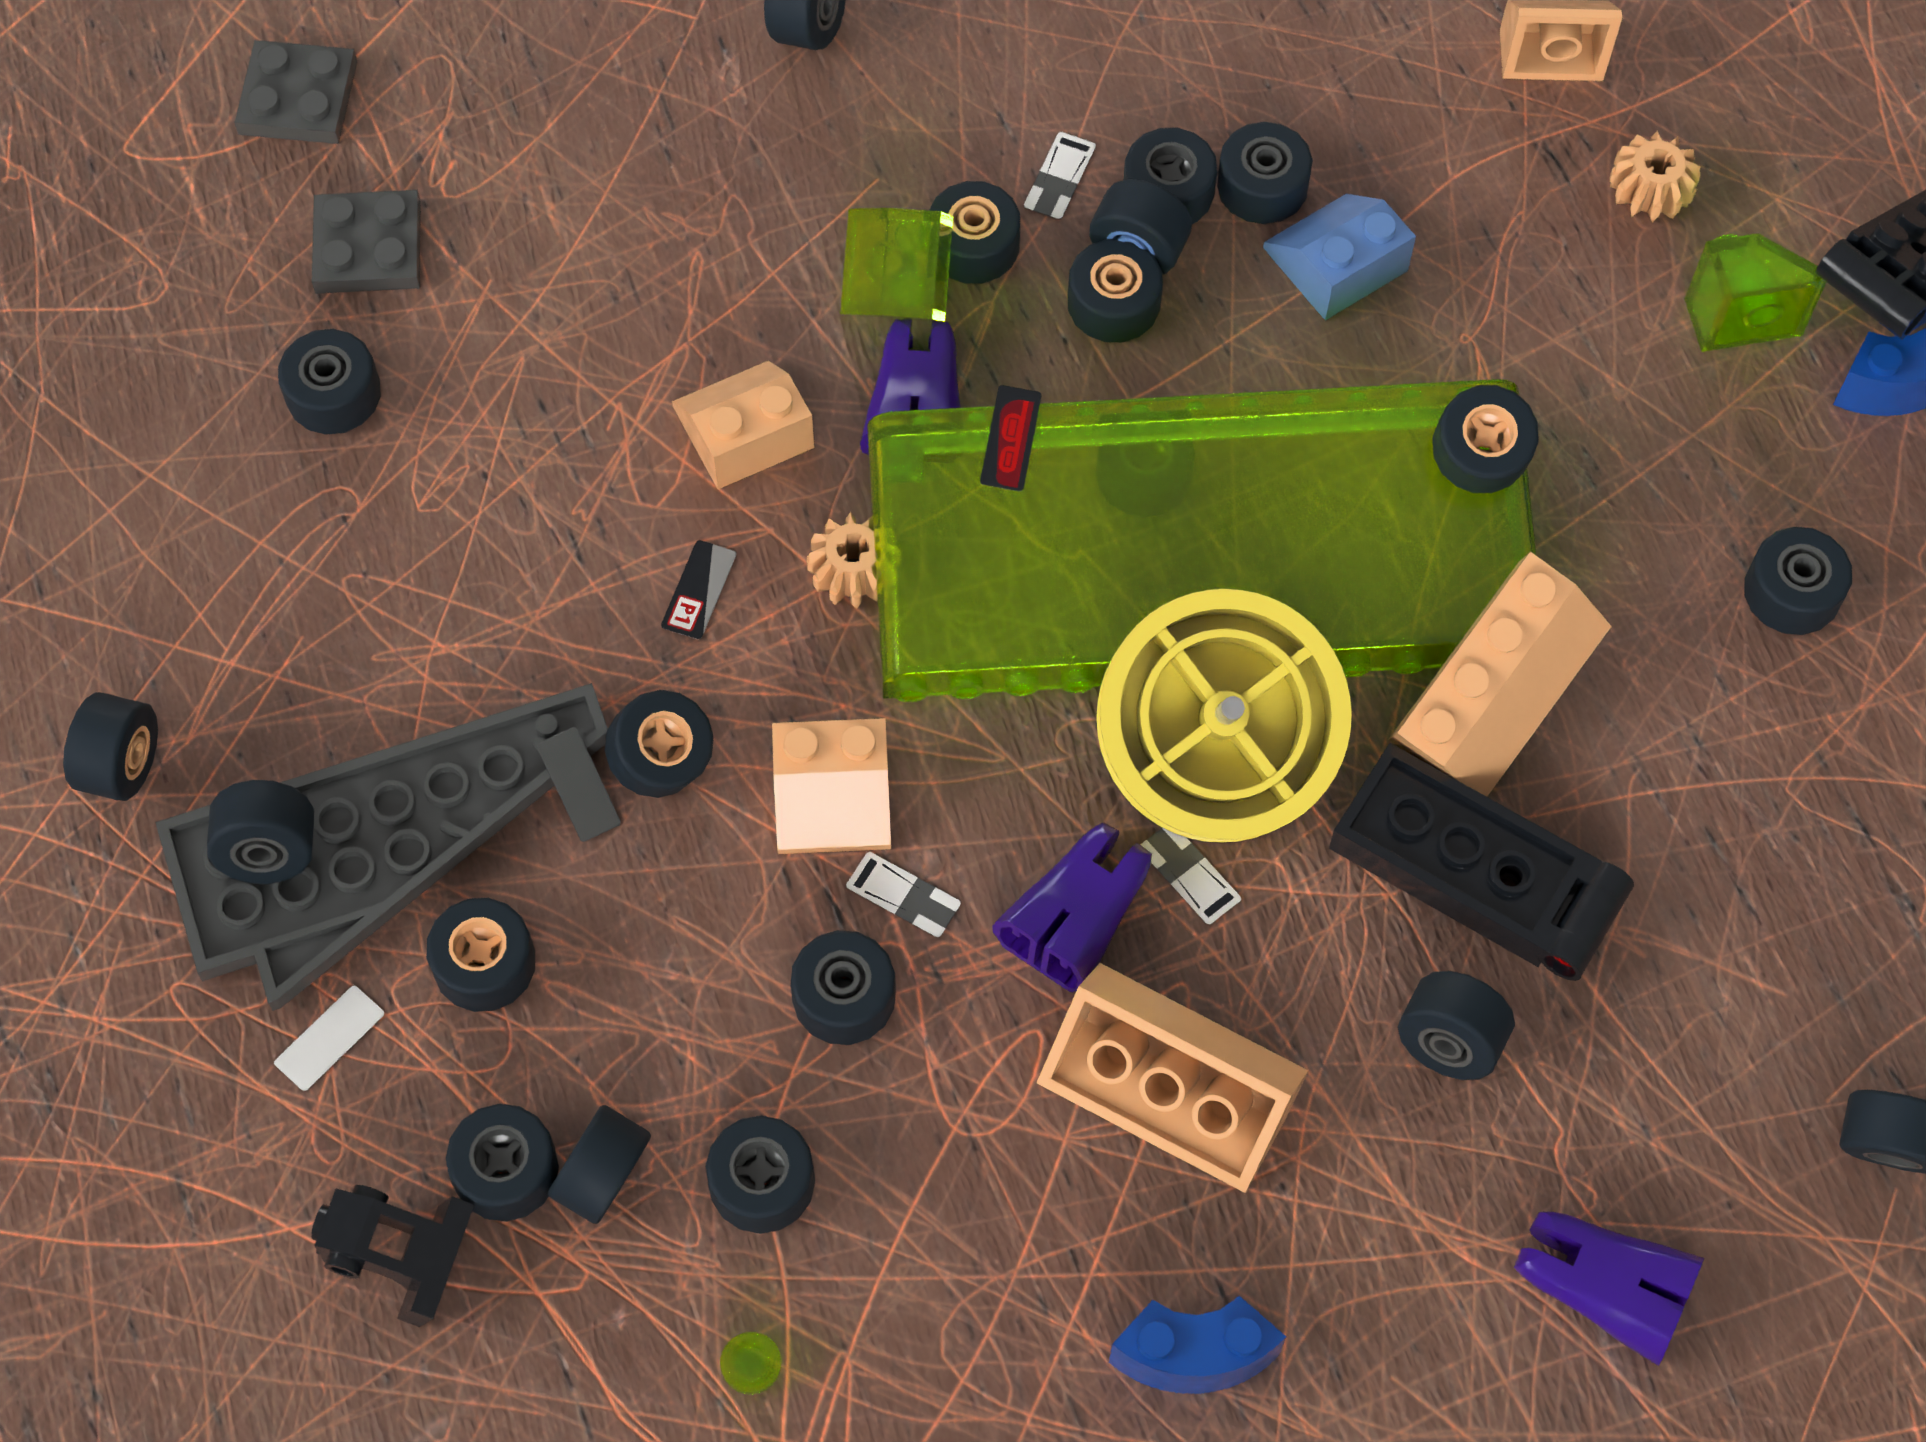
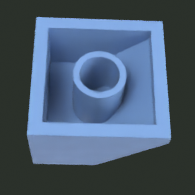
[1263,193,1416,320]

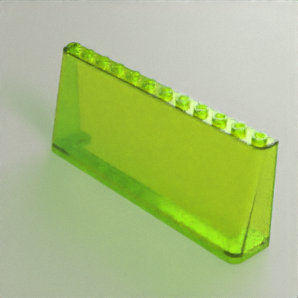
[867,379,1537,702]

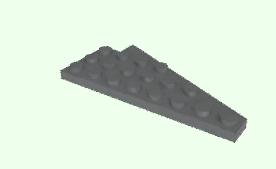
[155,683,608,1011]

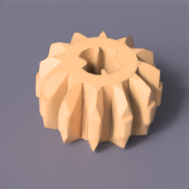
[1610,131,1701,223]
[807,512,900,609]

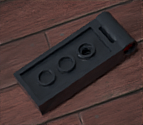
[1815,190,1926,340]
[1329,743,1634,981]

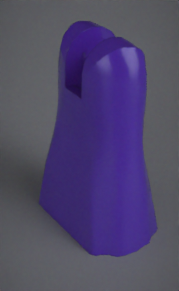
[860,319,965,465]
[992,822,1152,993]
[1514,1212,1704,1366]

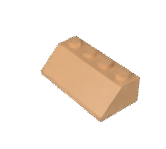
[1388,551,1612,797]
[1037,963,1309,1193]

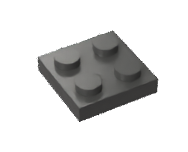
[234,40,357,144]
[312,190,421,294]

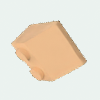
[1500,0,1622,81]
[672,361,814,489]
[772,718,891,854]

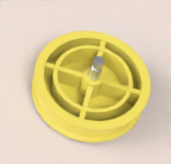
[1096,589,1352,843]

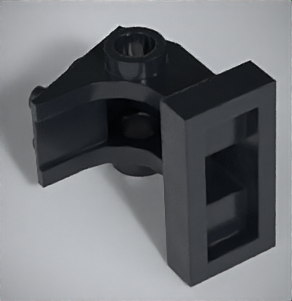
[311,1185,474,1327]

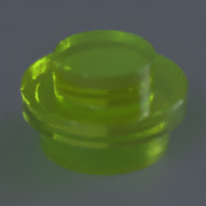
[720,1332,782,1394]

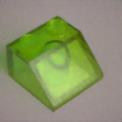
[840,208,953,322]
[1684,233,1827,352]

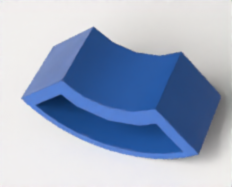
[1833,328,1926,416]
[1109,1296,1287,1394]

